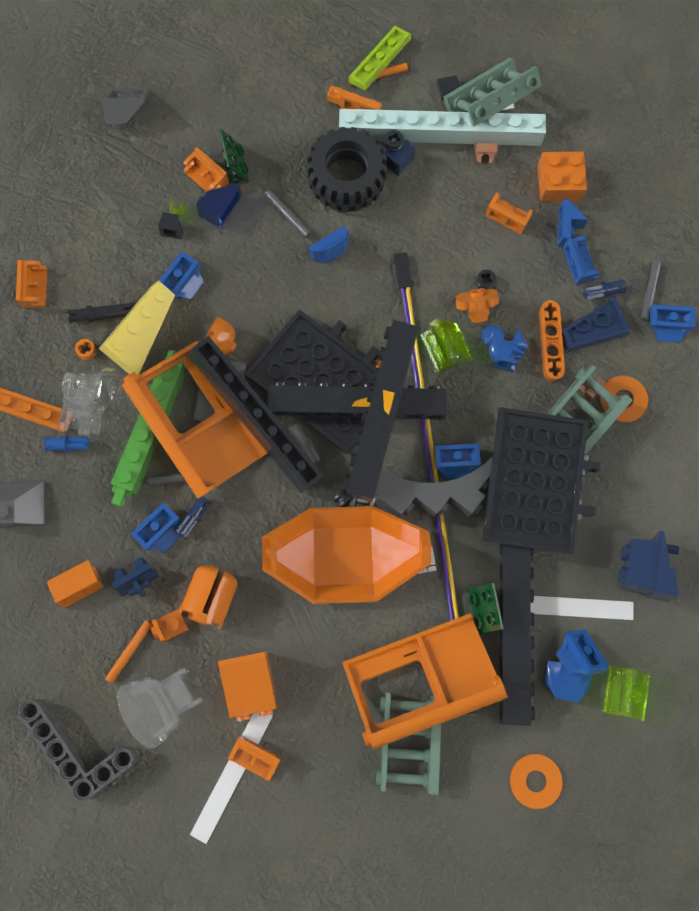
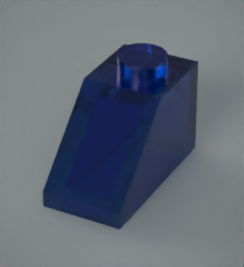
[196,184,242,228]

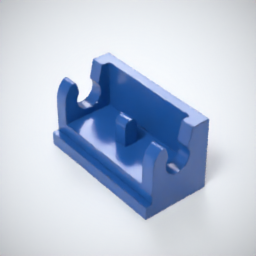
[563,236,599,285]

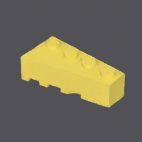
[99,280,175,375]

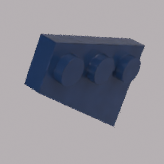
[562,296,631,352]

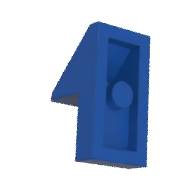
[558,199,588,247]

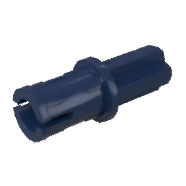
[583,279,627,300]
[175,496,211,538]

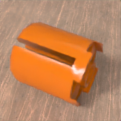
[177,565,237,630]

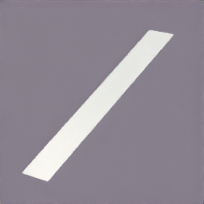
[531,596,633,620]
[190,712,273,844]

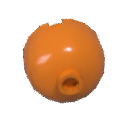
[204,316,237,355]

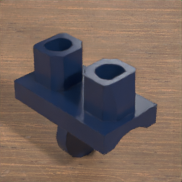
[112,557,159,597]

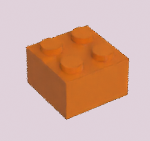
[538,152,587,202]

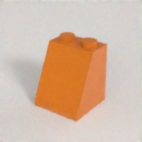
[218,652,278,722]

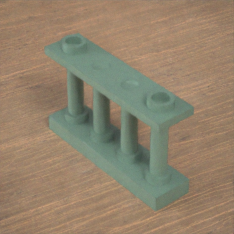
[443,58,542,127]
[547,365,632,455]
[376,692,441,795]

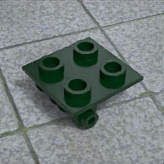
[219,129,249,184]
[468,583,504,634]

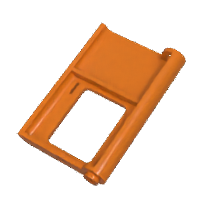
[122,341,267,499]
[342,613,508,750]

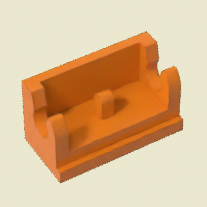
[183,147,229,198]
[485,192,533,234]
[16,260,47,308]
[47,560,105,609]
[228,735,281,781]

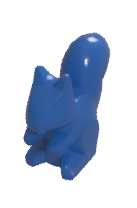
[481,325,528,372]

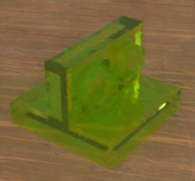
[420,319,473,373]
[603,666,650,721]

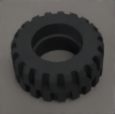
[307,127,387,212]

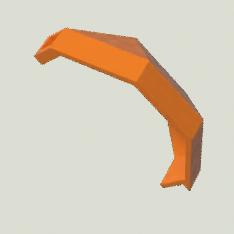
[262,506,432,604]

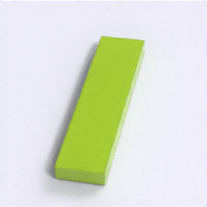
[349,26,411,91]

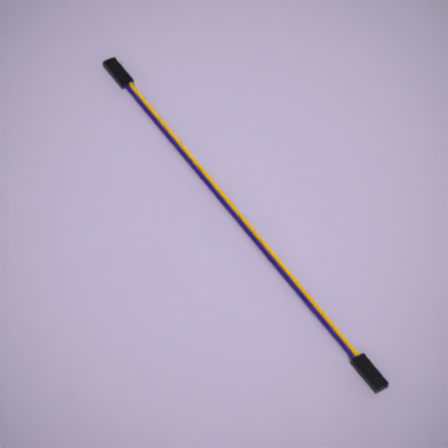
[393,252,477,714]

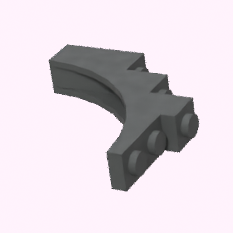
[374,457,492,518]

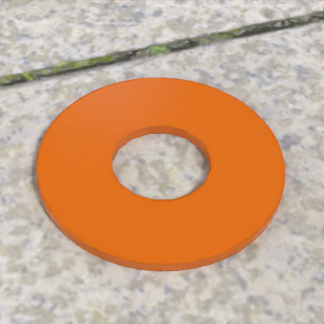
[600,376,648,423]
[510,754,563,809]

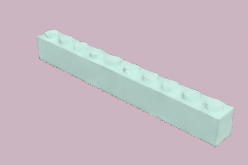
[339,109,546,146]

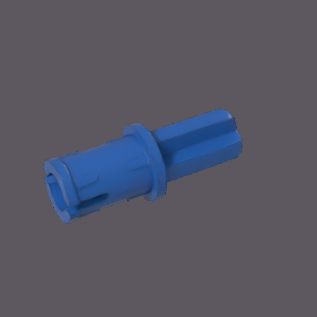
[43,435,90,453]

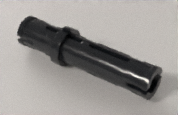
[67,302,134,323]

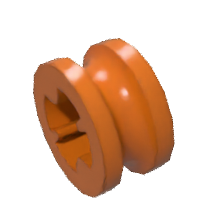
[75,339,97,360]

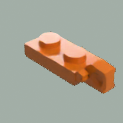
[327,86,382,110]

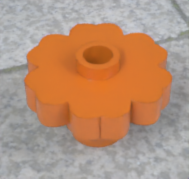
[456,288,499,323]

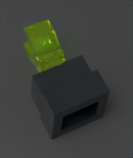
[158,201,185,239]

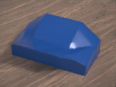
[309,226,349,263]
[159,251,204,299]
[650,305,695,343]
[434,443,481,481]
[131,502,181,552]
[556,630,609,675]
[543,661,592,703]

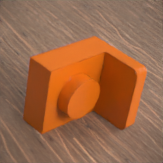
[151,609,189,642]

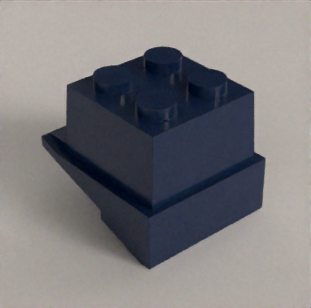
[617,531,679,602]

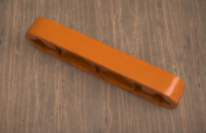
[539,300,565,382]

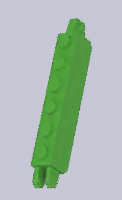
[111,350,185,508]

